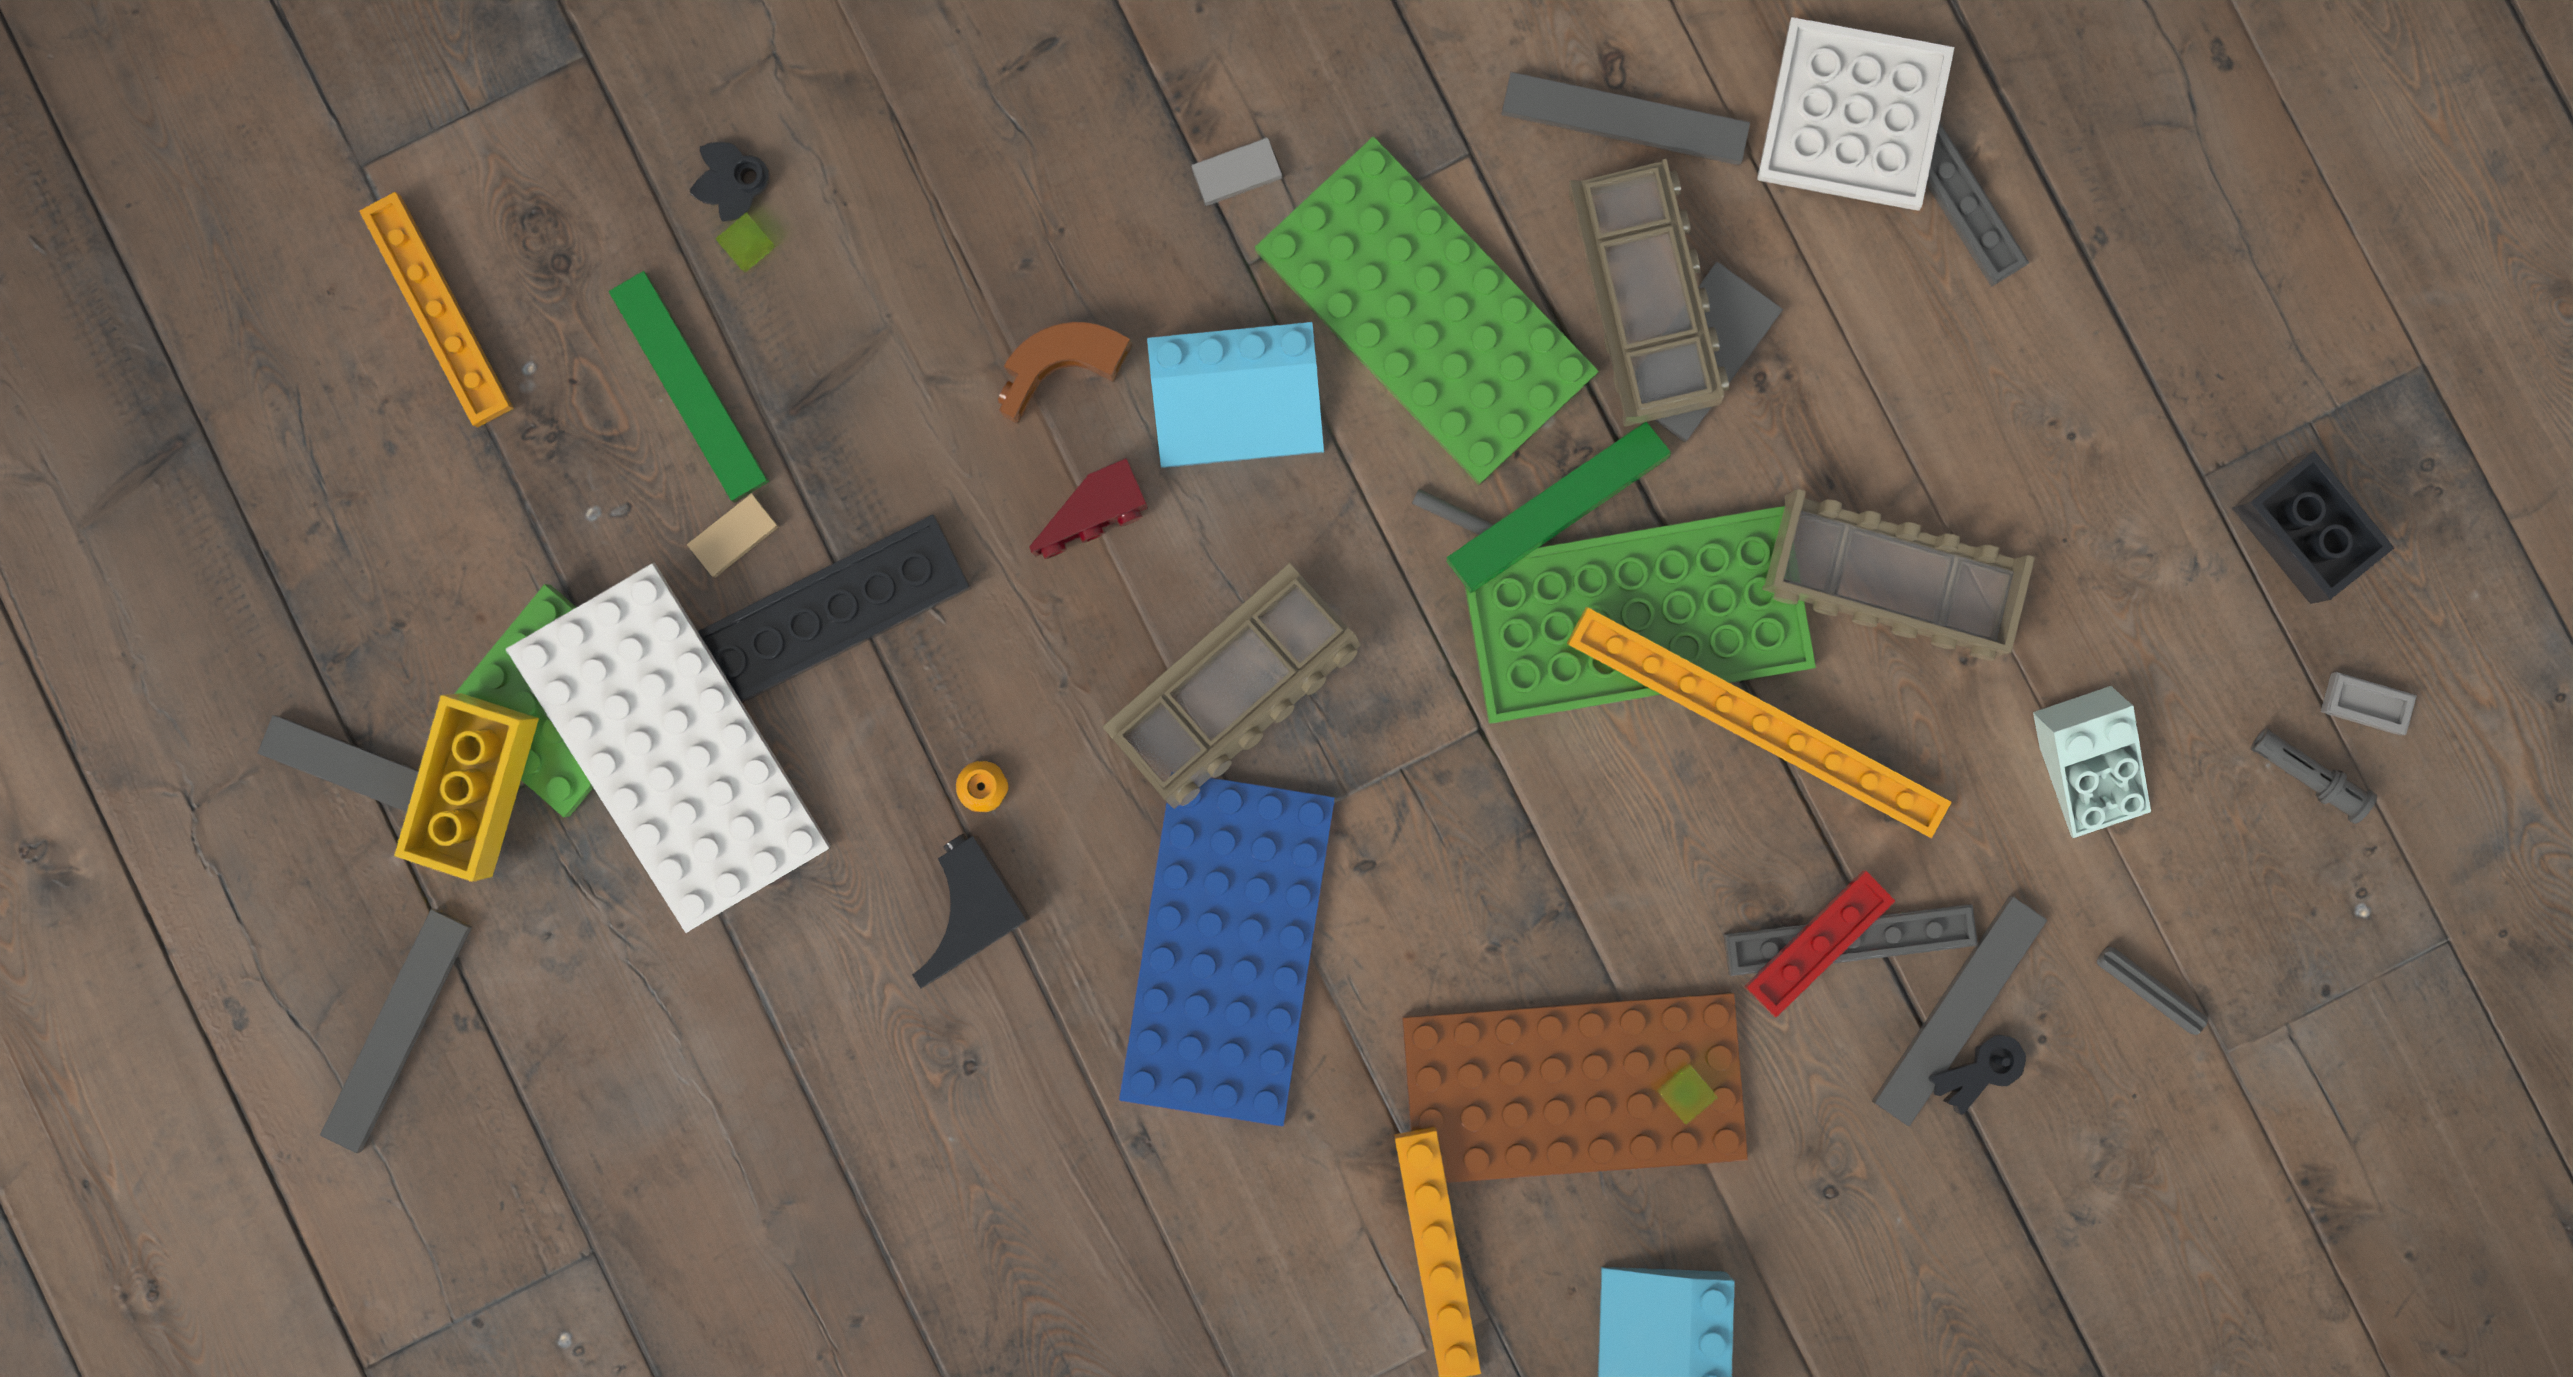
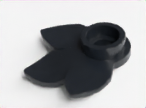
[689,142,770,222]

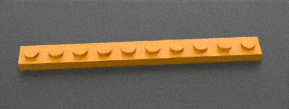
[1566,607,1952,838]

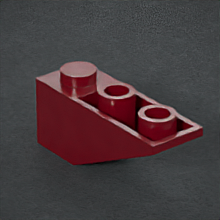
[1029,458,1148,559]

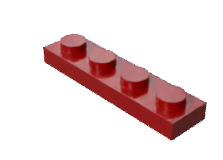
[1744,871,1895,1018]

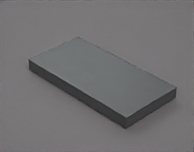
[1635,262,1783,442]

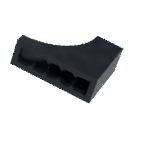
[912,833,1031,989]

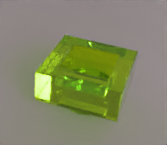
[715,213,776,273]
[1656,1064,1718,1125]

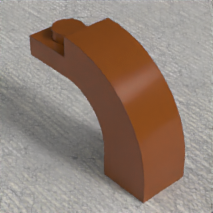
[998,322,1133,424]

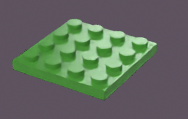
[454,584,593,818]

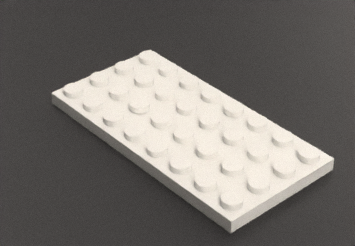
[506,563,830,933]

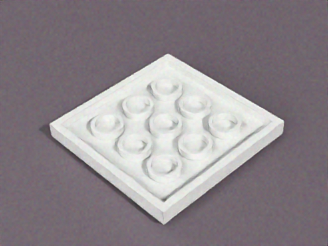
[1757,17,1955,211]

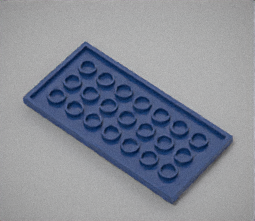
[1119,772,1335,1127]

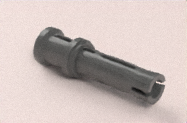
[2250,728,2378,824]

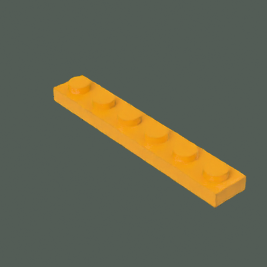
[359,192,514,428]
[1394,1127,1481,1377]

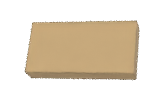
[687,493,779,578]

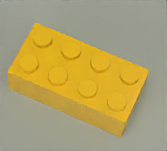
[394,693,539,882]

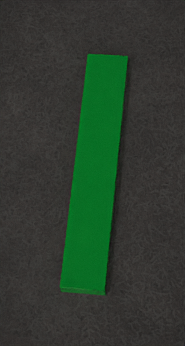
[608,271,769,503]
[1446,422,1671,593]

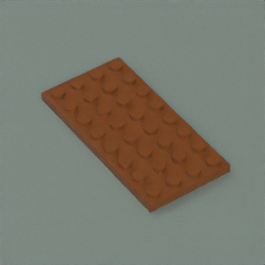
[1402,992,1748,1183]

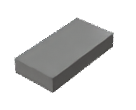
[1191,137,1282,206]
[2321,672,2417,735]

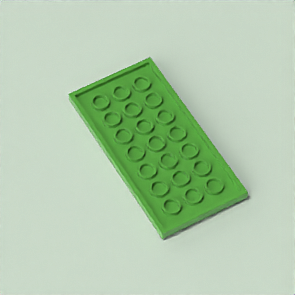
[1255,136,1599,485]
[1464,506,1816,724]

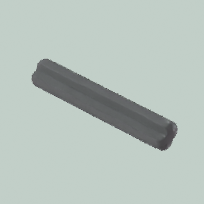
[2097,947,2208,1035]

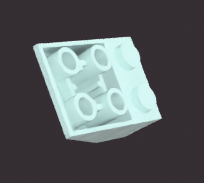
[2033,686,2151,838]

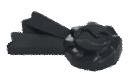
[1928,1035,2026,1115]

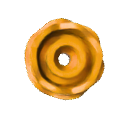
[956,761,1008,812]

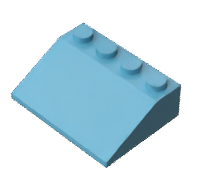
[1147,322,1324,468]
[1598,1267,1734,1377]

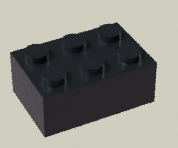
[2232,450,2395,604]

